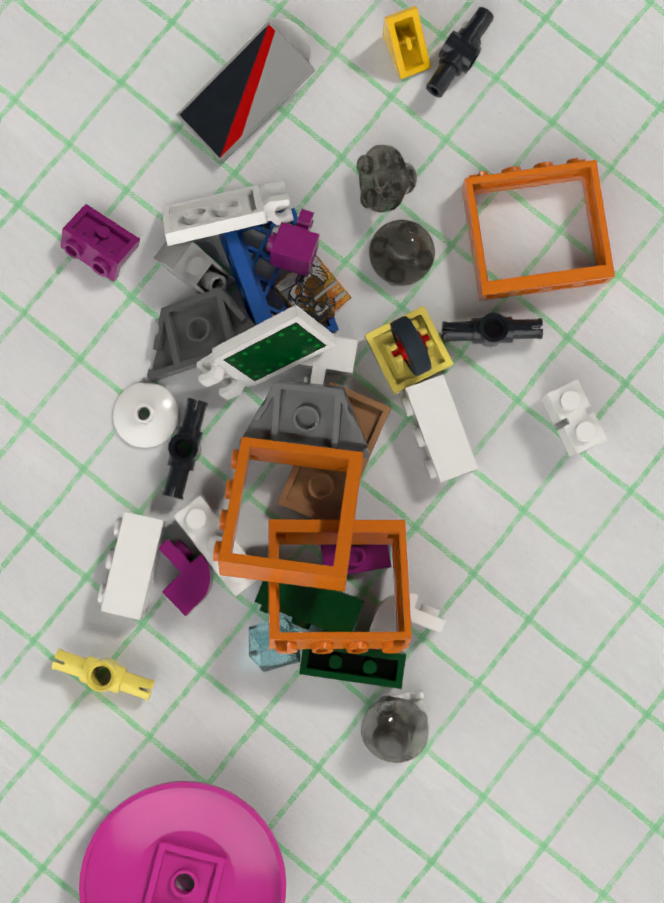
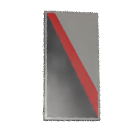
[176,21,316,164]

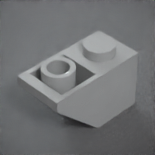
[154,241,235,294]

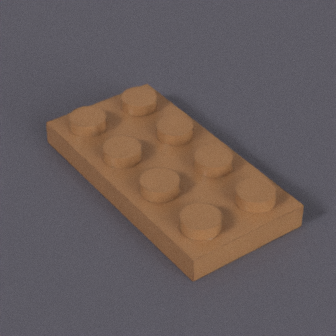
[277,381,391,520]

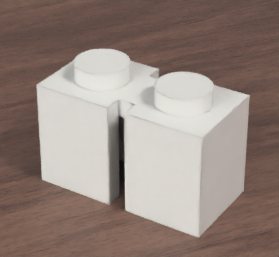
[541,379,608,457]

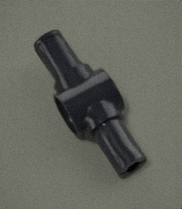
[426,7,494,98]
[441,313,543,348]
[162,398,208,500]

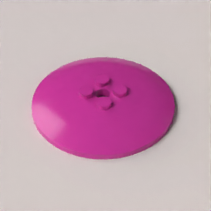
[79,781,287,903]

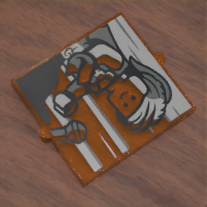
[273,255,352,324]

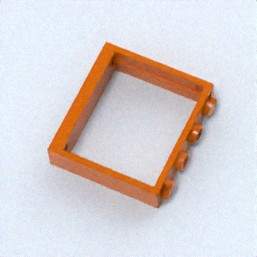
[462,157,615,301]
[213,437,363,592]
[268,519,412,654]

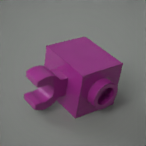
[266,209,320,277]

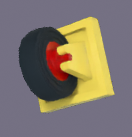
[364,306,454,395]

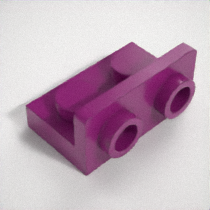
[61,204,140,282]

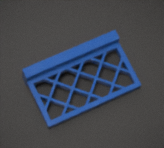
[219,208,339,333]

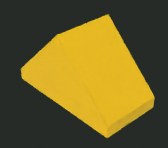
[382,6,431,79]

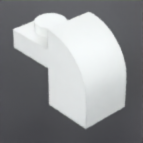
[300,336,358,384]
[367,592,446,633]

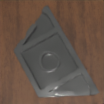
[147,288,256,381]
[239,380,370,458]

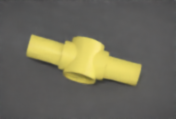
[52,648,155,701]

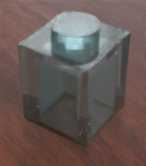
[249,616,301,672]

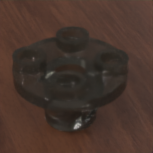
[357,145,417,213]
[369,220,435,286]
[361,695,429,763]

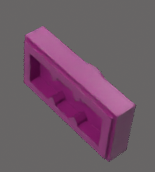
[320,545,392,575]

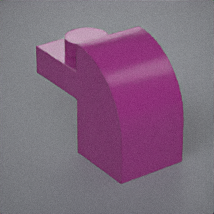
[158,539,214,616]

